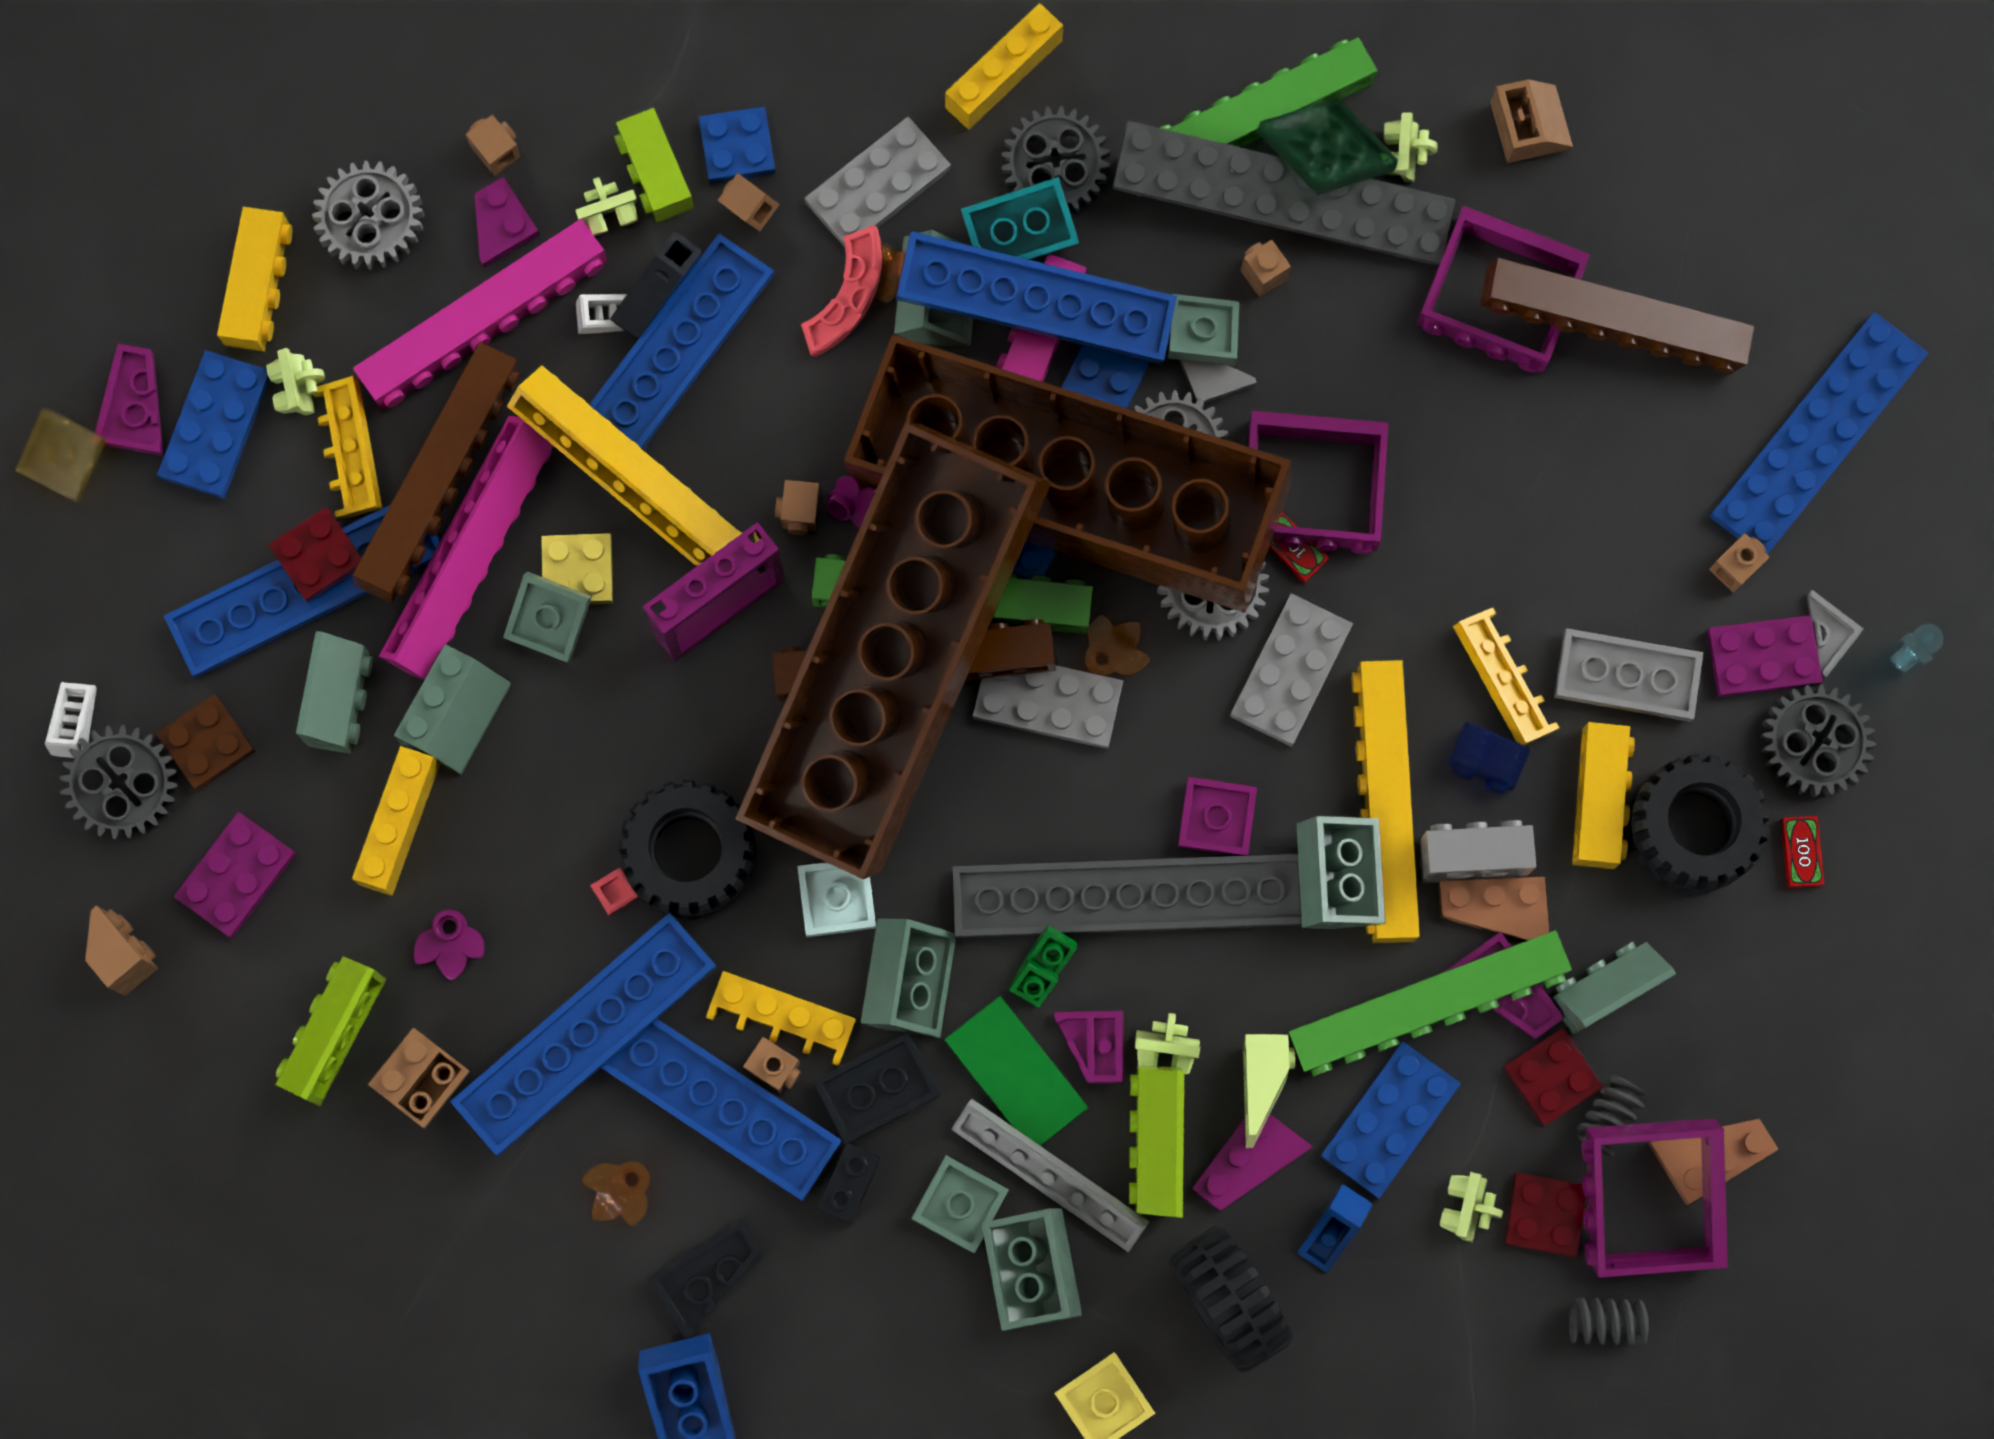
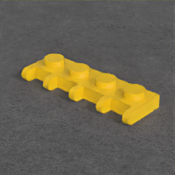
[313,376,382,520]
[1453,608,1560,748]
[706,971,856,1066]

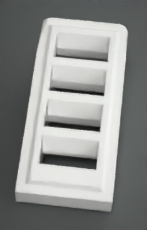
[576,294,627,334]
[45,682,97,758]

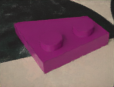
[474,177,540,268]
[1054,1011,1124,1084]

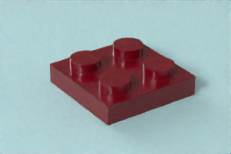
[268,506,361,603]
[1503,1028,1603,1127]
[1504,1172,1586,1257]

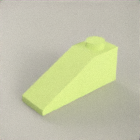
[1243,1034,1295,1148]

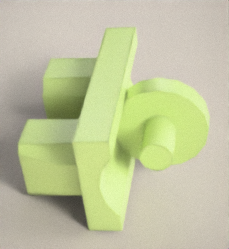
[1381,113,1438,183]
[575,177,638,237]
[266,348,325,416]
[1135,1013,1200,1074]
[1440,1172,1503,1242]

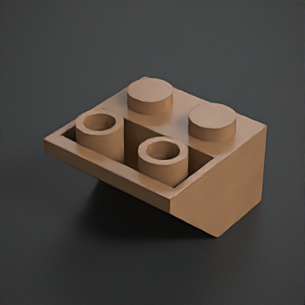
[1490,79,1573,163]
[85,905,158,996]
[368,1027,470,1129]

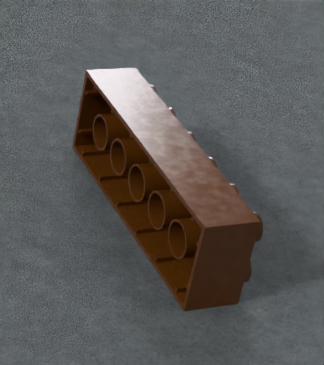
[844,334,1291,613]
[735,423,1051,880]

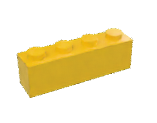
[945,3,1063,130]
[217,207,293,352]
[1572,722,1635,869]
[352,746,440,896]

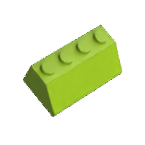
[275,956,386,1106]
[1129,1066,1184,1217]

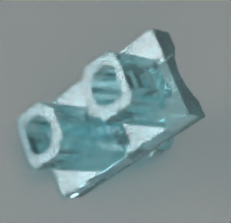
[1889,624,1944,673]

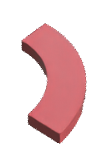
[801,225,882,358]

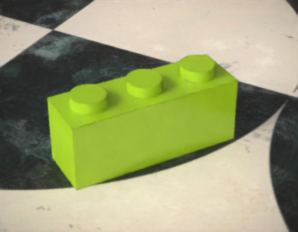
[614,108,694,223]

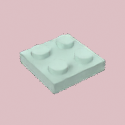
[797,862,876,937]

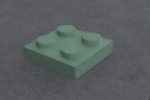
[1167,294,1239,366]
[503,572,592,663]
[912,1155,1009,1254]

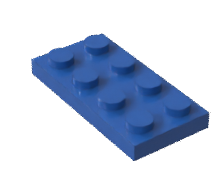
[157,350,270,499]
[1320,1041,1461,1200]

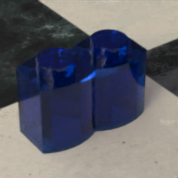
[1447,722,1531,794]

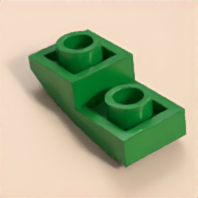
[1009,925,1078,1008]

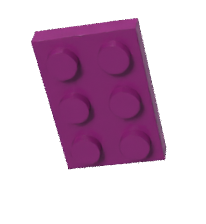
[1706,615,1823,697]
[174,812,297,939]

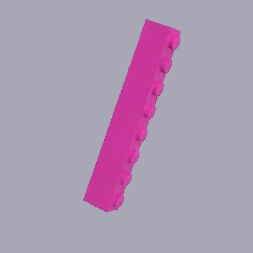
[353,218,608,410]
[379,416,553,680]

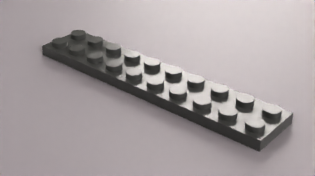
[1112,121,1455,266]
[953,854,1302,938]

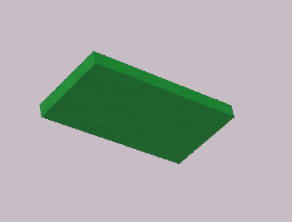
[944,996,1088,1146]

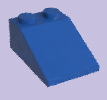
[638,1333,736,1439]

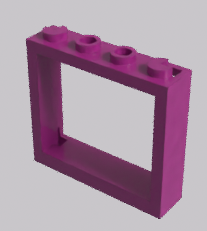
[1416,206,1590,373]
[1247,411,1388,554]
[643,522,785,662]
[1581,1118,1728,1278]

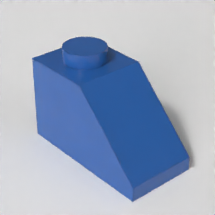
[1297,1184,1373,1273]

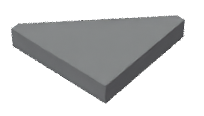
[1179,360,1257,404]
[1807,590,1864,680]

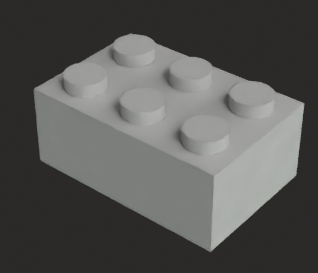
[1417,820,1536,884]

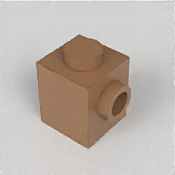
[466,114,521,176]
[718,173,780,232]
[1241,240,1291,298]
[775,480,821,535]
[1709,533,1770,593]
[743,1037,801,1093]

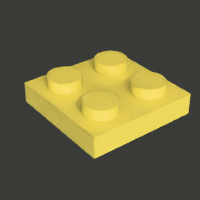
[542,533,613,604]
[1054,1352,1156,1439]

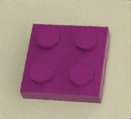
[1178,777,1257,856]

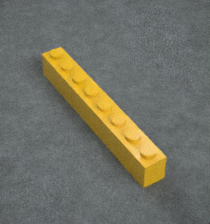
[507,365,754,566]
[1351,660,1420,943]

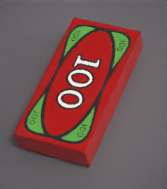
[1269,512,1330,584]
[1780,816,1825,888]

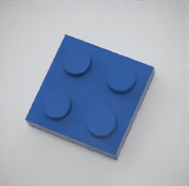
[699,106,776,184]

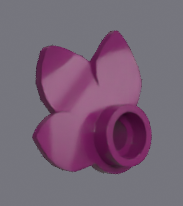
[826,476,876,529]
[414,910,485,981]

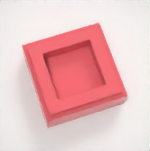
[590,867,639,916]

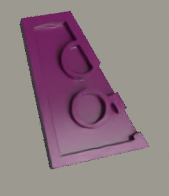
[93,343,163,456]
[1445,932,1564,1039]
[1191,1114,1313,1211]

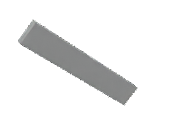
[951,1099,1149,1252]

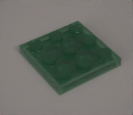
[1257,98,1399,195]

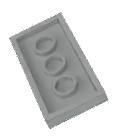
[805,117,951,247]
[1230,593,1353,747]
[1554,628,1703,722]
[973,665,1124,749]

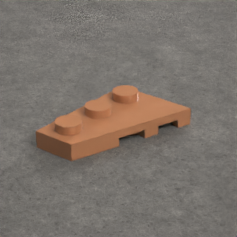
[1438,877,1549,941]
[1648,1119,1779,1205]

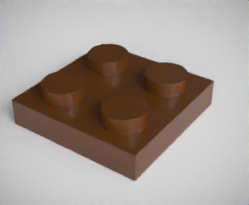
[156,693,256,792]

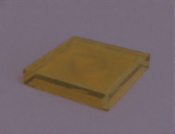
[15,408,107,501]

